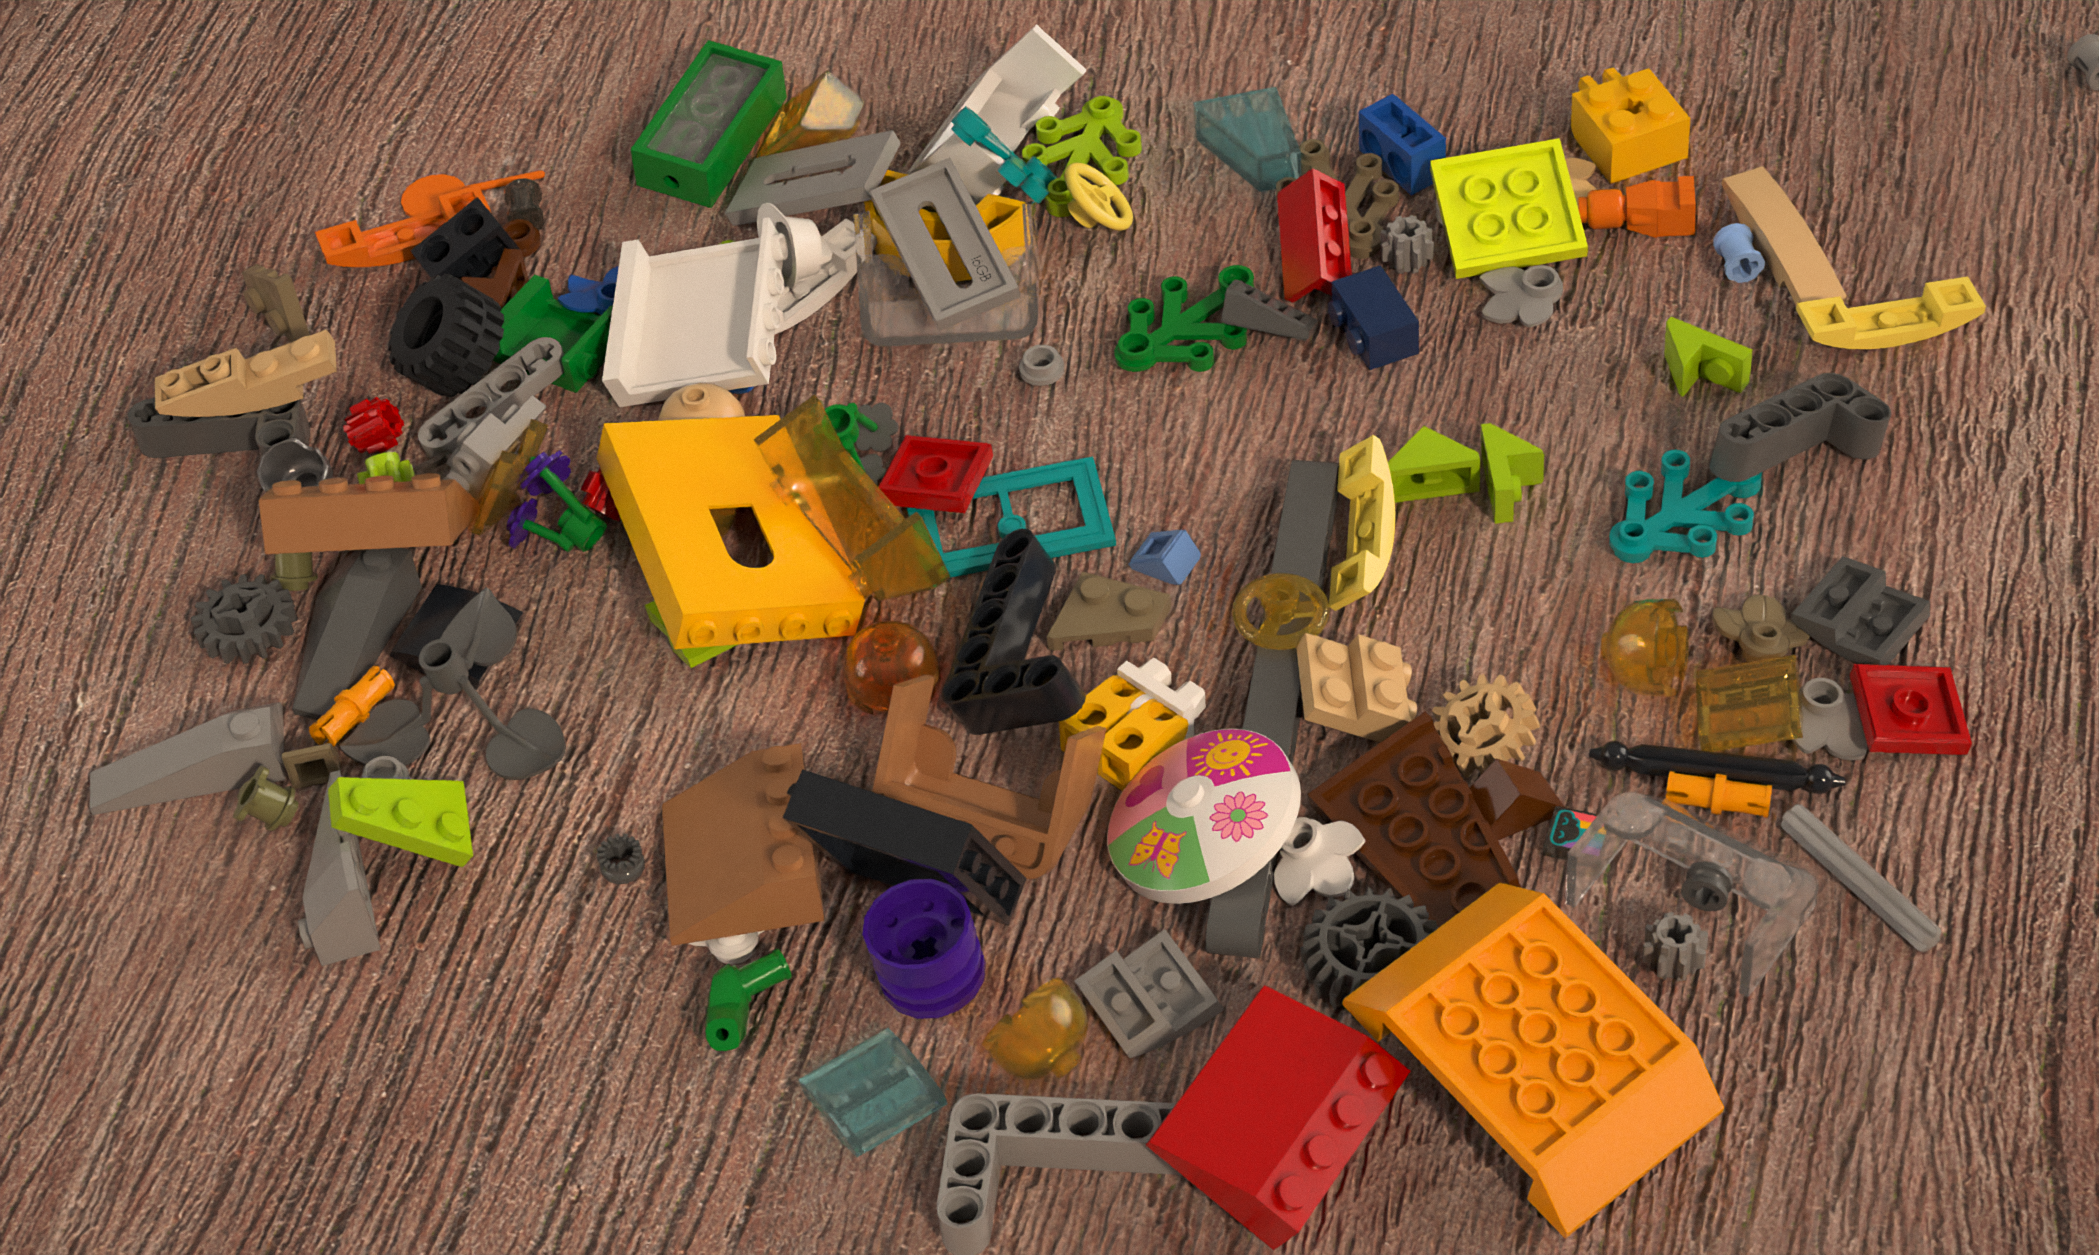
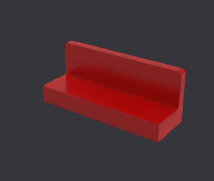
[1277,168,1352,303]

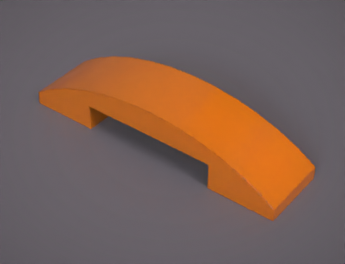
[315,184,491,267]

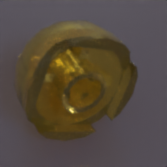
[1601,598,1689,697]
[982,977,1088,1080]

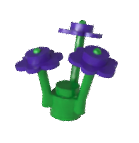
[506,450,607,553]

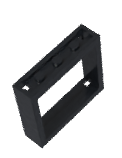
[783,769,1027,926]

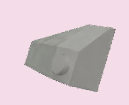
[90,702,285,815]
[298,770,381,966]

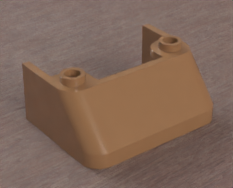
[872,674,1106,879]

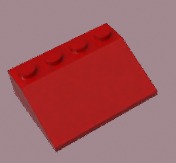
[1146,985,1411,1250]

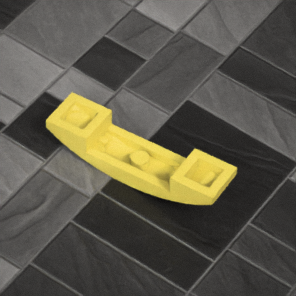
[1796,276,1986,349]
[1329,435,1395,611]

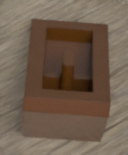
[1470,758,1565,840]

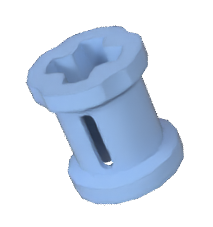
[1713,223,1765,283]

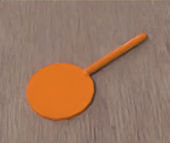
[401,170,545,218]

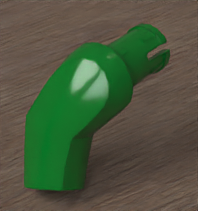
[705,949,792,1051]

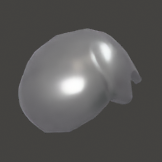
[257,438,333,492]

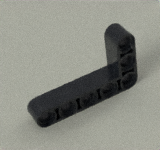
[942,529,1086,735]

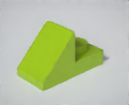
[1664,317,1753,397]
[1480,423,1544,524]

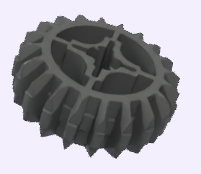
[1301,886,1438,1018]

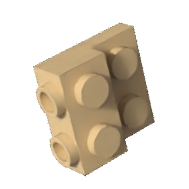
[1296,633,1417,743]

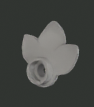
[1480,265,1563,328]
[1789,678,1868,760]

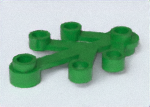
[1114,265,1254,372]

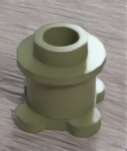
[270,552,318,591]
[233,766,299,831]

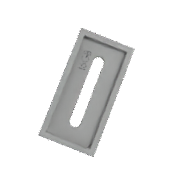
[725,130,901,226]
[870,158,1020,331]

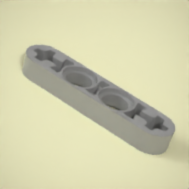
[418,337,564,462]

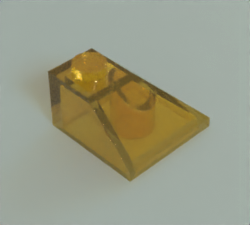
[753,70,865,161]

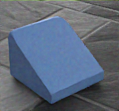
[1129,530,1201,585]

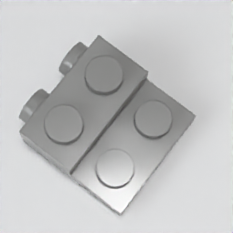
[443,395,547,501]

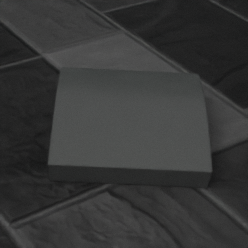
[1792,556,1930,665]

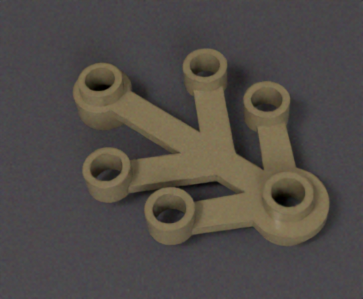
[1276,139,1399,259]

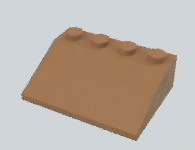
[258,473,480,554]
[662,743,825,946]

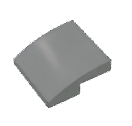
[1075,929,1224,1058]

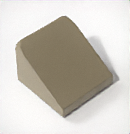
[282,743,341,789]

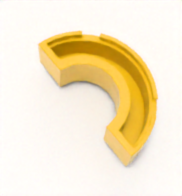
[864,170,1033,283]

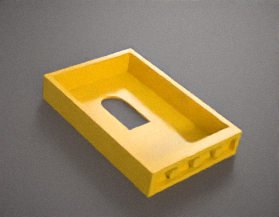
[596,415,865,649]

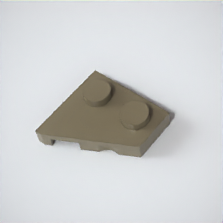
[242,264,310,342]
[1047,571,1171,651]

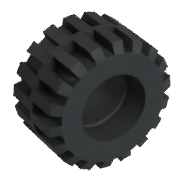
[388,274,504,397]

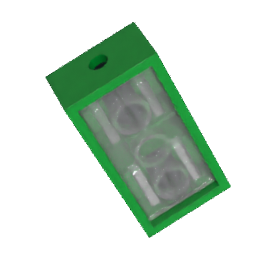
[630,40,787,208]

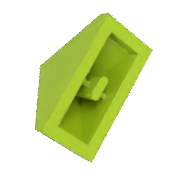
[1388,426,1480,503]

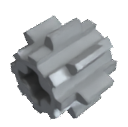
[1380,215,1434,274]
[1642,912,1708,982]

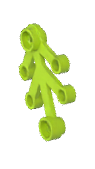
[1022,96,1142,217]

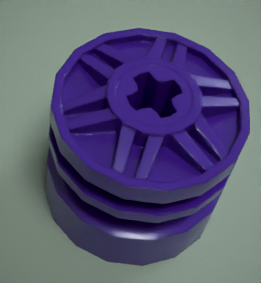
[862,879,986,1019]

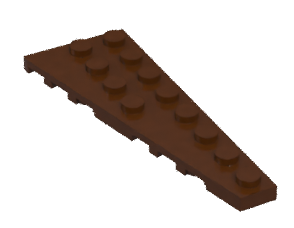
[1307,711,1522,928]

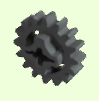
[191,574,298,664]

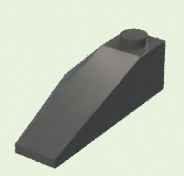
[292,548,422,720]

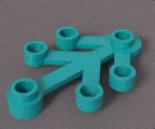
[951,106,1057,204]
[1609,449,1762,563]

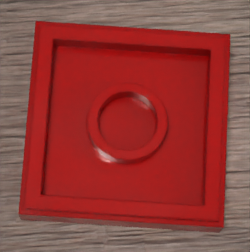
[876,435,993,514]
[1849,664,1972,755]

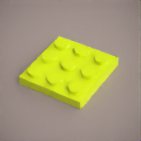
[1430,138,1588,279]

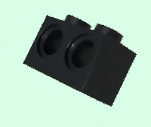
[411,197,520,280]

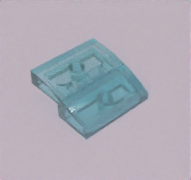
[798,1028,948,1157]

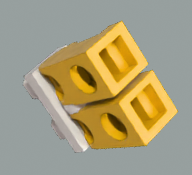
[1059,657,1206,791]

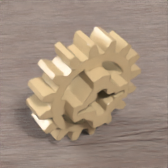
[1432,674,1540,778]

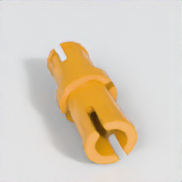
[309,666,395,746]
[1665,771,1773,818]

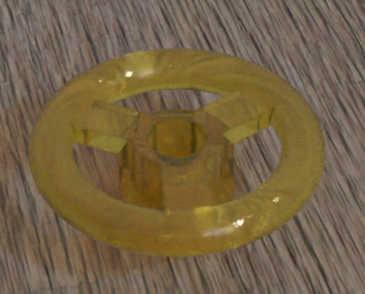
[1232,573,1330,650]

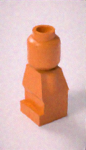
[1578,176,1696,238]

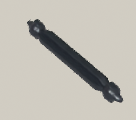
[1589,741,1846,794]

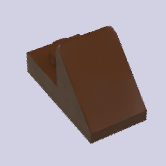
[461,249,529,309]

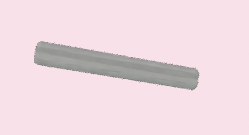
[1781,804,1942,953]

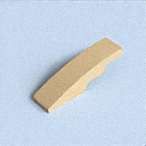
[1721,166,1847,306]

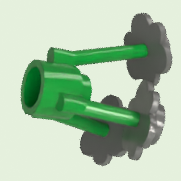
[791,403,899,497]

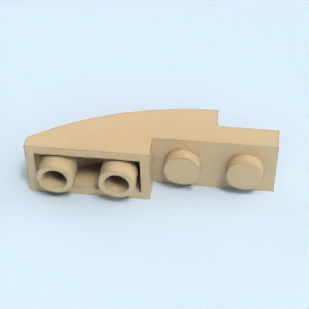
[155,329,337,417]

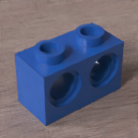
[1358,94,1446,195]

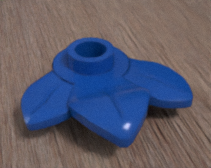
[558,266,619,315]

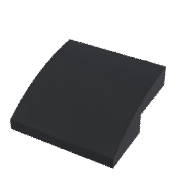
[390,584,523,690]

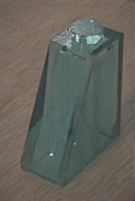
[1193,87,1301,192]

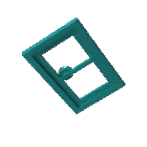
[906,456,1116,583]

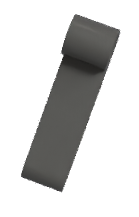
[1709,373,1891,482]
[128,398,310,458]

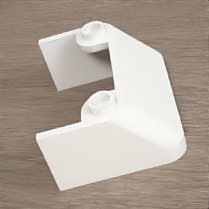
[906,24,1086,203]

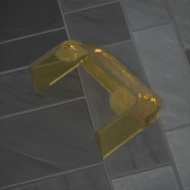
[753,394,950,602]

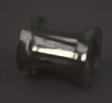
[504,178,545,231]

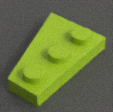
[328,777,473,867]

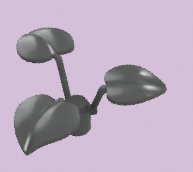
[339,587,566,780]

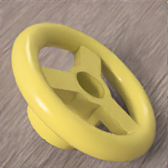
[1064,162,1133,231]

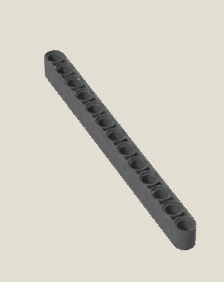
[1206,460,1339,958]

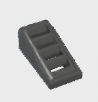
[1221,279,1318,341]

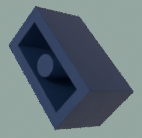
[1328,265,1419,370]

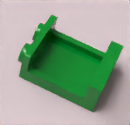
[492,274,613,393]

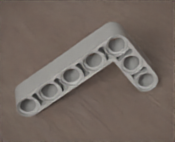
[937,1093,1181,1255]

